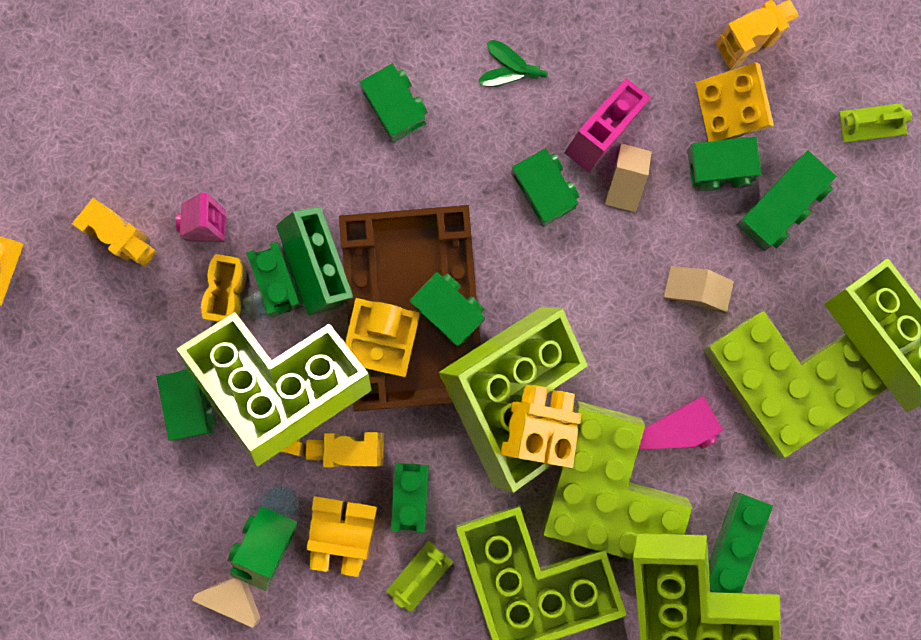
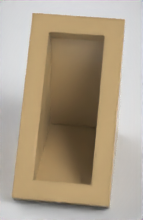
[605,143,652,213]
[664,266,734,313]
[192,578,260,628]

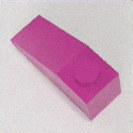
[564,78,651,173]
[176,193,226,242]
[638,396,724,450]

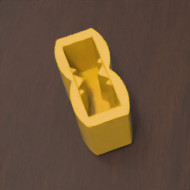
[201,254,247,323]

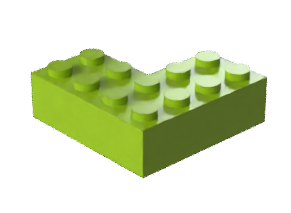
[824,258,921,413]
[439,307,588,493]
[703,310,888,458]
[177,312,372,467]
[543,401,692,560]
[456,505,627,640]
[633,534,781,640]

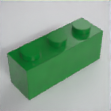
[736,150,837,251]
[276,206,353,316]
[708,492,773,593]

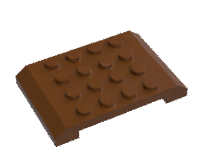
[339,205,481,412]

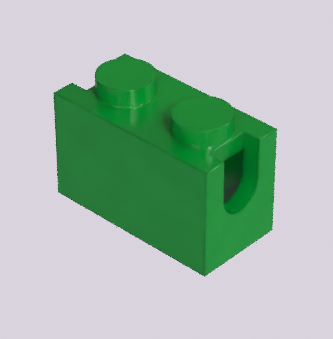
[359,63,428,143]
[687,137,762,191]
[511,148,580,227]
[246,242,303,317]
[410,272,485,348]
[156,370,217,441]
[391,463,429,533]
[227,506,297,591]

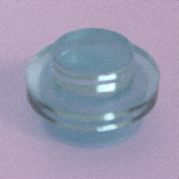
[243,288,267,320]
[265,486,298,518]

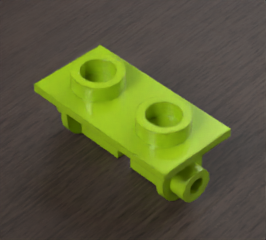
[839,103,912,143]
[386,541,453,613]

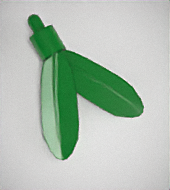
[479,40,548,87]

